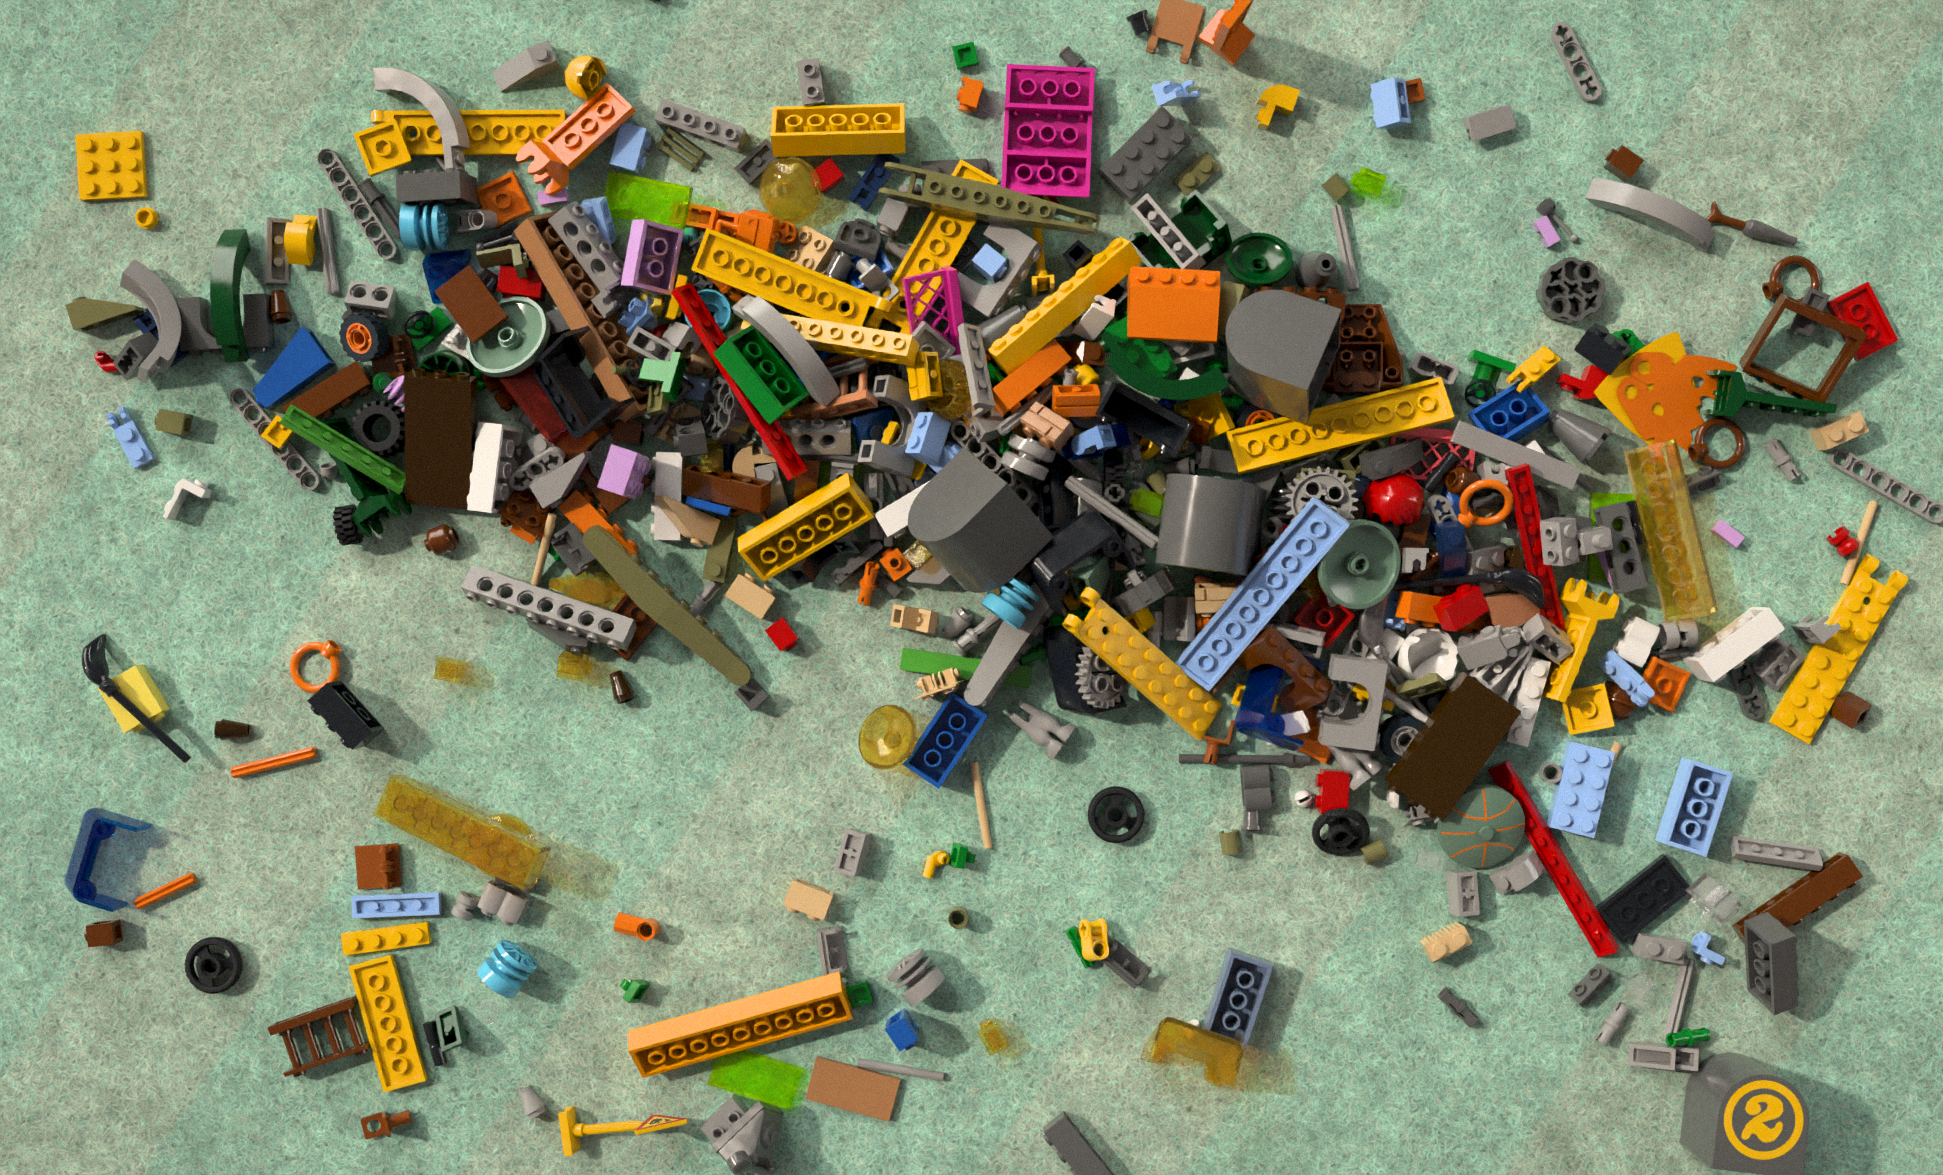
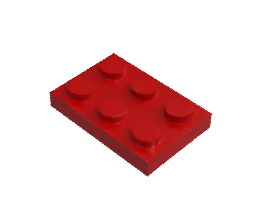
[1826,282,1898,361]

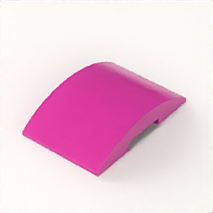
[1001,64,1095,198]

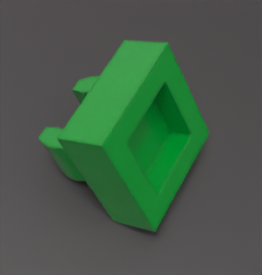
[949,842,976,869]
[620,979,650,1003]

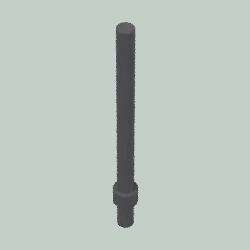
[1179,753,1311,766]

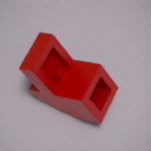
[1556,365,1608,401]

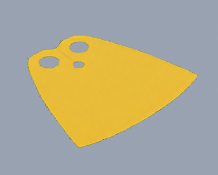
[1594,331,1699,446]

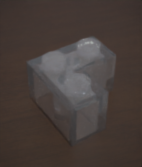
[1685,873,1742,928]

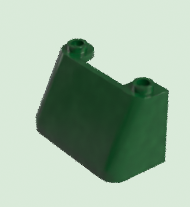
[1127,189,1232,270]

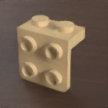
[783,226,846,275]

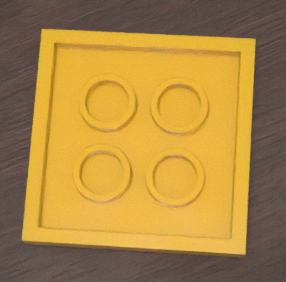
[75,131,147,201]

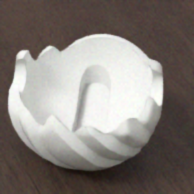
[1398,627,1459,681]

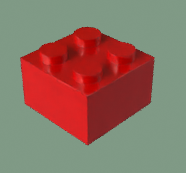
[1290,586,1355,649]

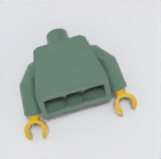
[1063,548,1111,611]

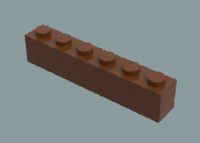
[1731,852,1863,945]

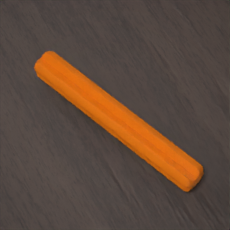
[230,747,317,778]

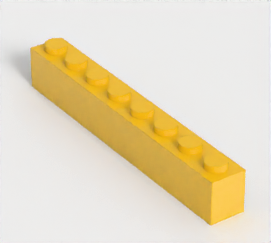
[987,237,1143,375]

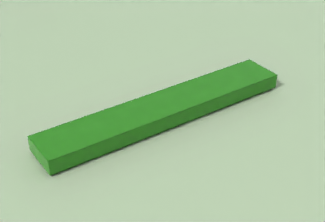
[280,404,406,494]
[900,648,1032,688]

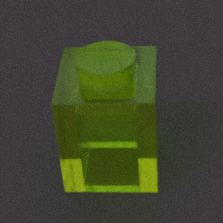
[1349,167,1387,200]
[1129,488,1164,517]

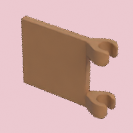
[1146,0,1204,64]

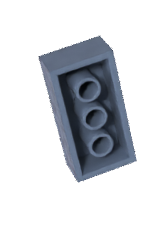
[1201,947,1273,1049]

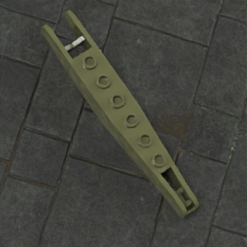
[878,162,1101,236]
[583,525,751,686]

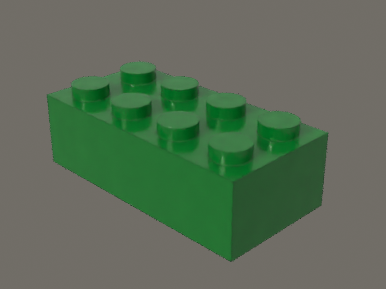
[713,325,810,425]

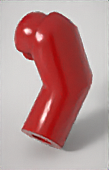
[94,351,119,373]

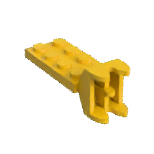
[1542,577,1619,703]

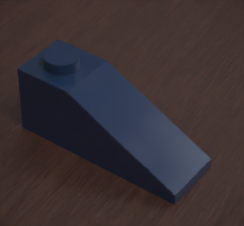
[1434,520,1466,589]

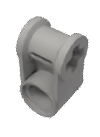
[454,209,498,233]

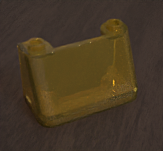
[1140,1017,1244,1088]

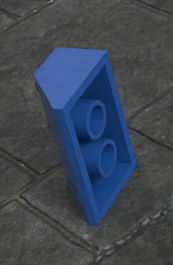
[1468,380,1550,442]

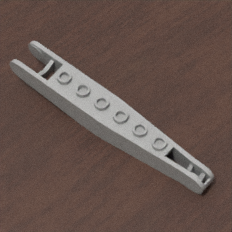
[964,570,1071,706]

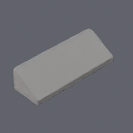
[264,217,290,285]

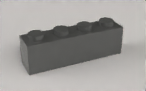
[1043,1111,1114,1175]

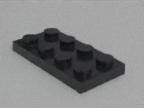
[1596,854,1692,944]

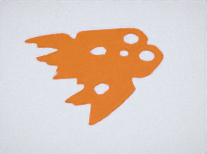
[1617,352,1737,474]

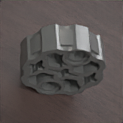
[1536,257,1606,324]
[700,376,750,444]
[1112,567,1177,618]

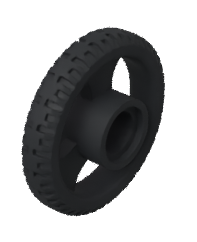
[1088,786,1144,843]
[1312,807,1370,856]
[185,937,243,994]

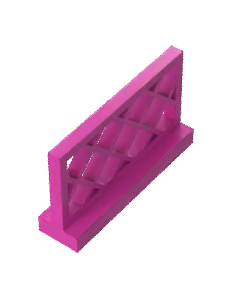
[902,266,964,357]

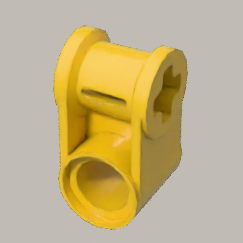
[1079,918,1109,962]

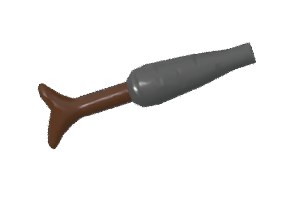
[1705,201,1797,246]

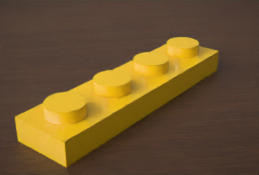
[341,921,431,956]

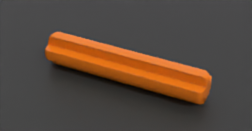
[134,872,197,909]

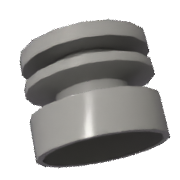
[887,947,946,1007]

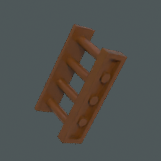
[268,995,370,1078]

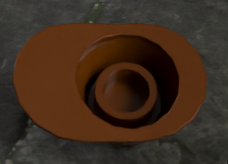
[1605,681,1637,720]

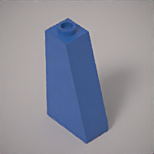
[253,327,336,410]

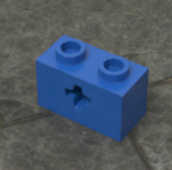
[885,1008,919,1052]

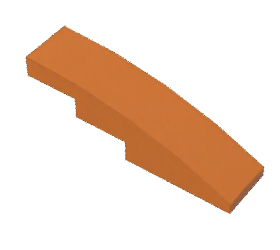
[671,201,740,238]

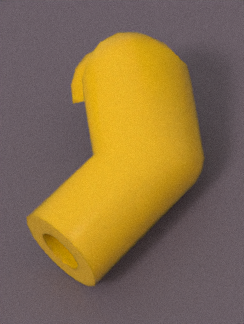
[923,851,950,878]

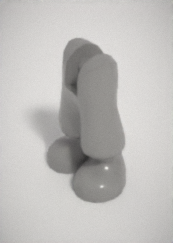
[1009,699,1076,760]
[1326,745,1384,791]

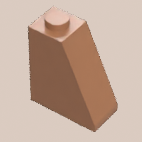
[1480,592,1540,628]

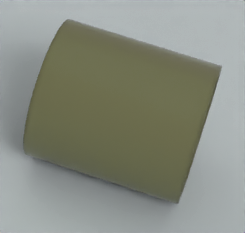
[1322,173,1351,202]
[1144,469,1167,497]
[1219,829,1242,855]
[1360,839,1388,865]
[948,906,968,929]

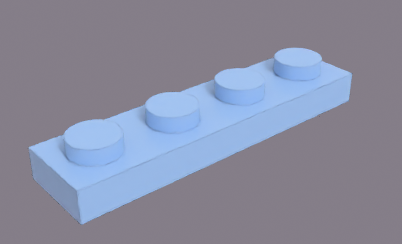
[352,891,442,918]

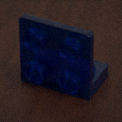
[422,248,472,304]

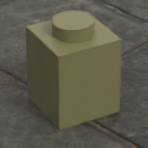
[155,409,193,436]

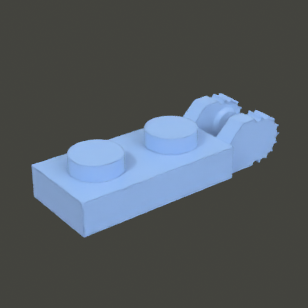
[106,406,156,469]
[1597,649,1655,707]

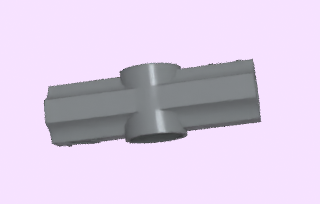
[864,473,884,540]

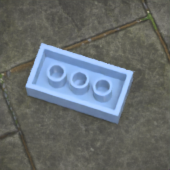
[1546,741,1615,838]
[1655,757,1733,857]

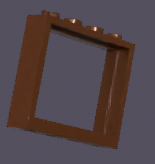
[1739,293,1868,402]

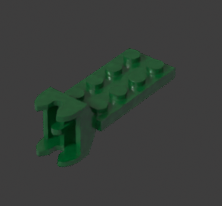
[1700,370,1837,418]
[319,418,412,537]

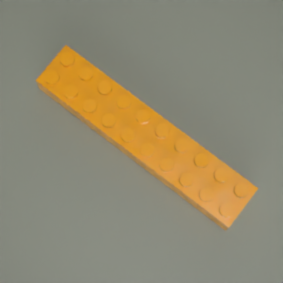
[628,972,853,1078]

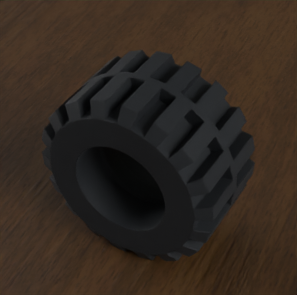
[350,401,405,457]

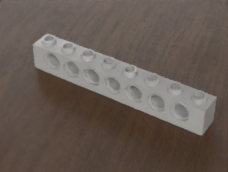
[461,565,637,651]

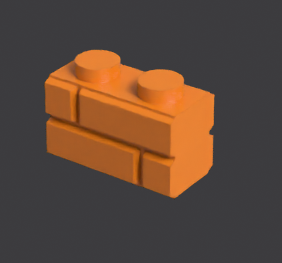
[1051,384,1100,420]

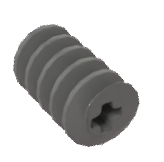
[1267,488,1294,533]

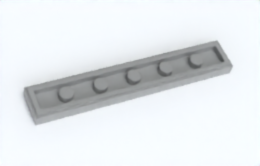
[1450,421,1581,490]

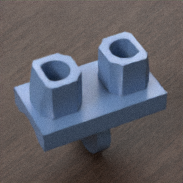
[618,297,658,336]

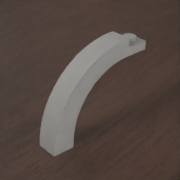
[373,67,470,171]
[1585,178,1715,252]
[120,259,181,383]
[731,294,841,407]

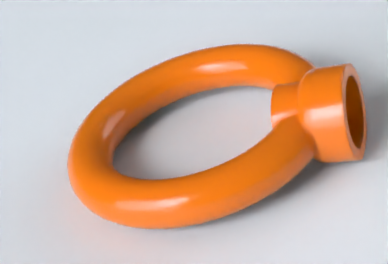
[1457,479,1514,529]
[290,640,342,694]

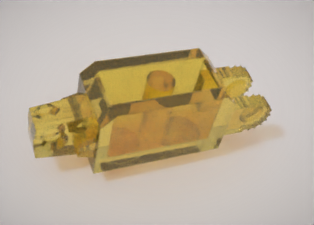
[548,571,627,604]

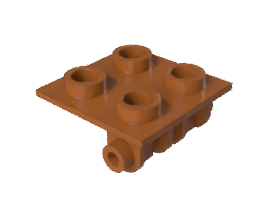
[355,843,402,890]

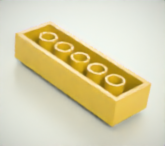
[771,103,906,157]
[738,473,874,582]

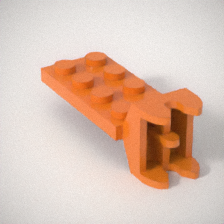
[1198,0,1255,67]
[516,83,636,196]

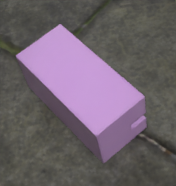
[537,187,569,207]
[1532,215,1560,248]
[1710,520,1745,548]

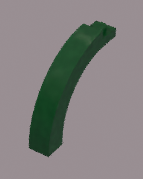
[210,229,251,362]
[1099,331,1230,400]

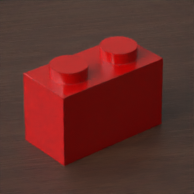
[497,265,546,303]
[1433,584,1489,632]
[1314,769,1350,814]

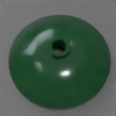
[1226,233,1292,286]

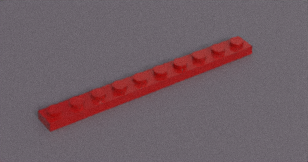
[671,283,808,481]
[1488,760,1620,957]

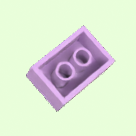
[621,219,684,295]
[597,444,651,500]

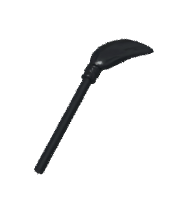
[1391,568,1544,609]
[82,634,191,763]

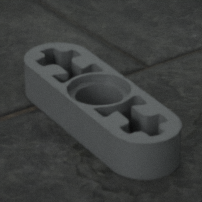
[1728,659,1765,720]

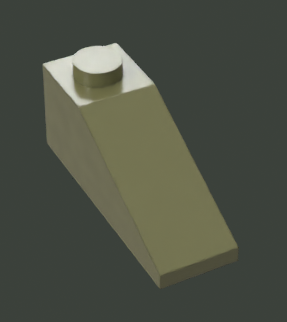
[65,297,144,332]
[702,515,738,583]

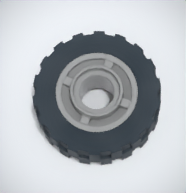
[1378,713,1424,762]

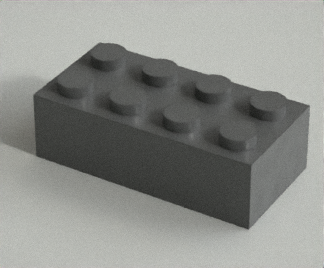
[1098,106,1193,204]
[1744,912,1799,1015]

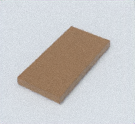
[805,1056,901,1122]

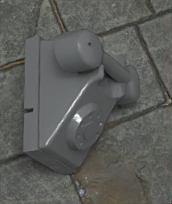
[711,1100,783,1175]

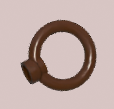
[1762,255,1820,302]
[1688,417,1746,469]

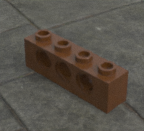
[1254,286,1346,321]

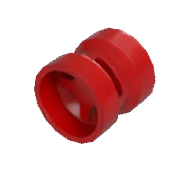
[1826,526,1860,557]

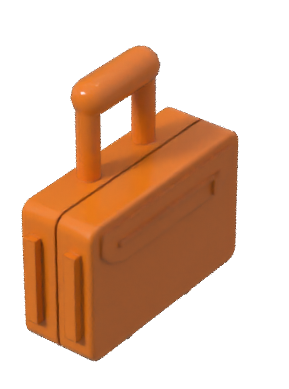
[715,209,780,255]

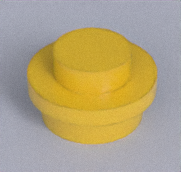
[135,207,159,230]

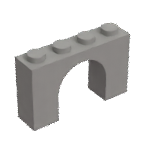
[958,222,1043,319]
[857,375,928,476]
[1318,654,1390,751]

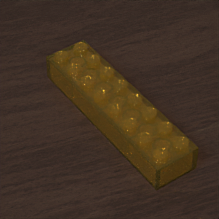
[1623,439,1718,622]
[373,774,552,890]

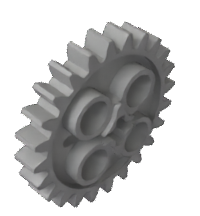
[1284,466,1358,523]
[1075,647,1129,708]

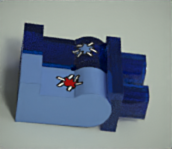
[1062,423,1131,460]

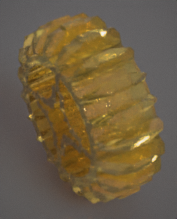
[926,359,972,420]

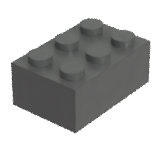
[396,168,478,207]

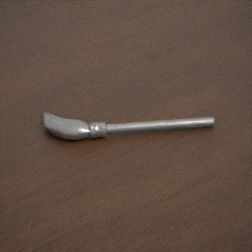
[1359,594,1431,717]

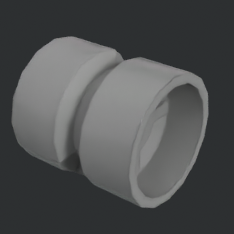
[1657,618,1698,650]

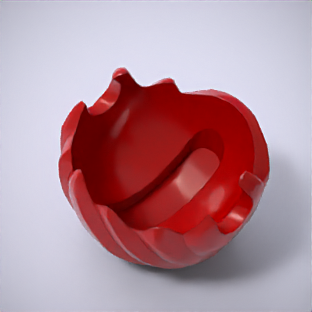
[1362,472,1425,526]

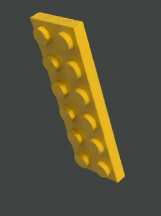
[349,954,428,1093]

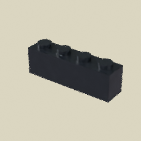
[1038,448,1075,534]

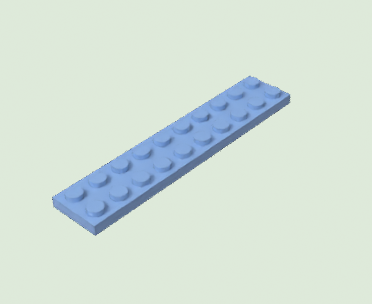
[1175,496,1350,691]

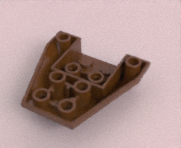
[1321,304,1403,395]

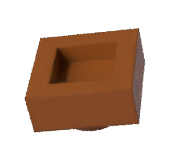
[1405,78,1425,105]
[1186,416,1210,445]

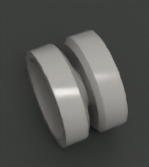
[1000,433,1057,481]

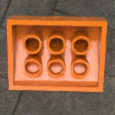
[1127,266,1220,343]

